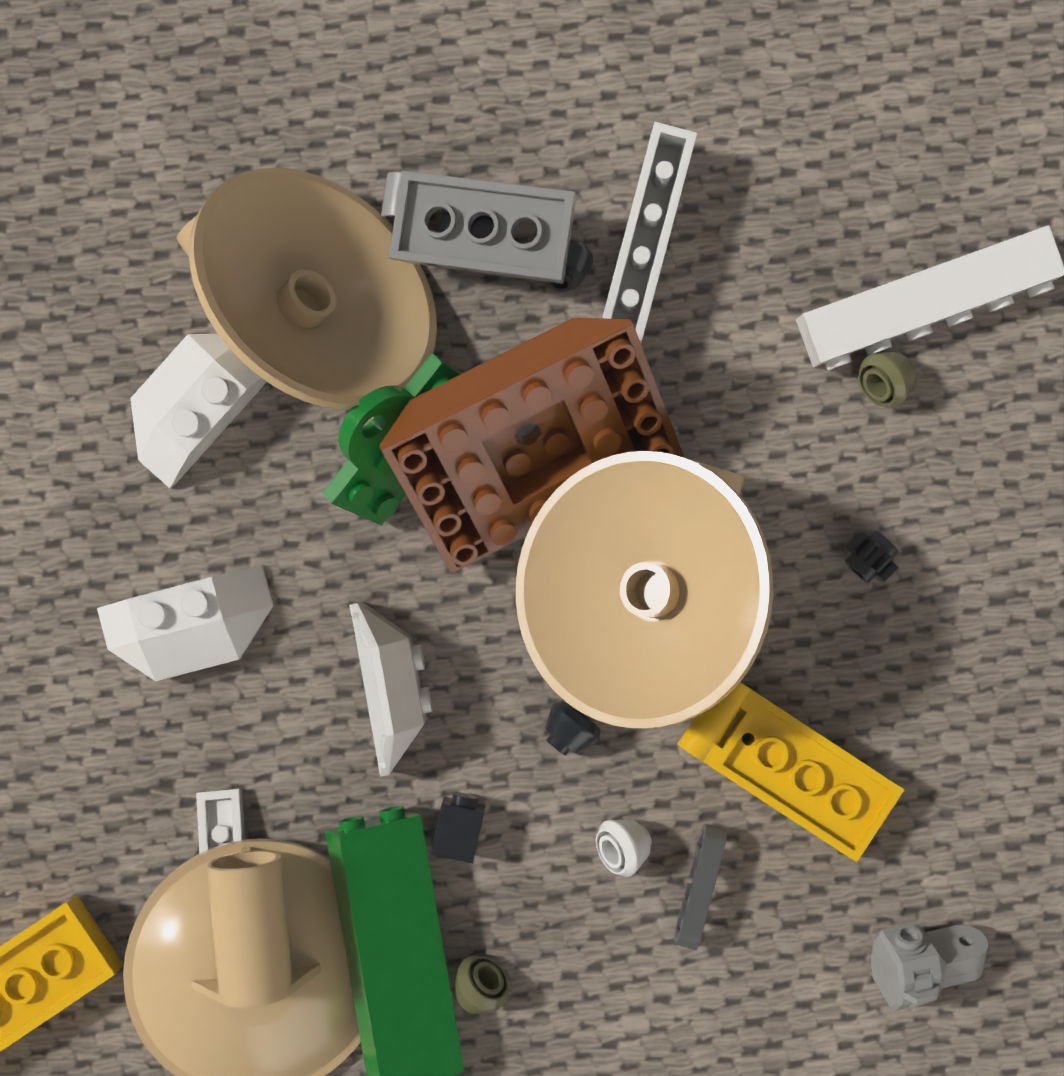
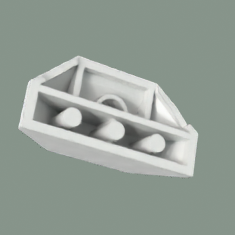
[130,334,267,489]
[97,565,274,681]
[349,602,433,777]

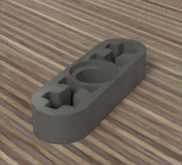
[674,824,727,950]

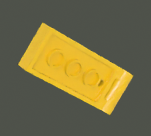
[677,682,904,863]
[0,894,124,1052]

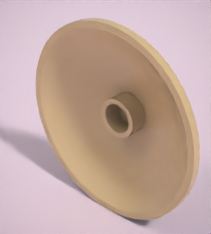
[177,168,437,410]
[516,451,773,729]
[123,839,361,1076]

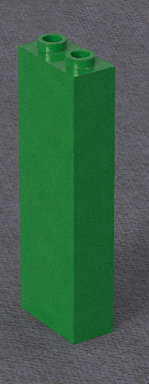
[325,806,464,1076]

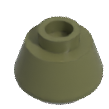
[858,351,916,408]
[453,955,509,1014]

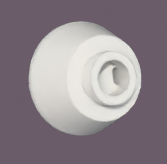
[596,819,651,877]

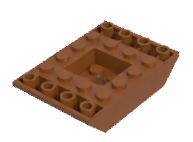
[379,318,684,574]

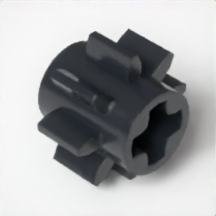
[845,530,899,584]

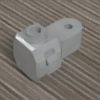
[871,922,988,1011]

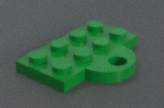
[322,353,463,526]

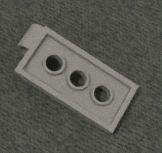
[381,171,577,283]

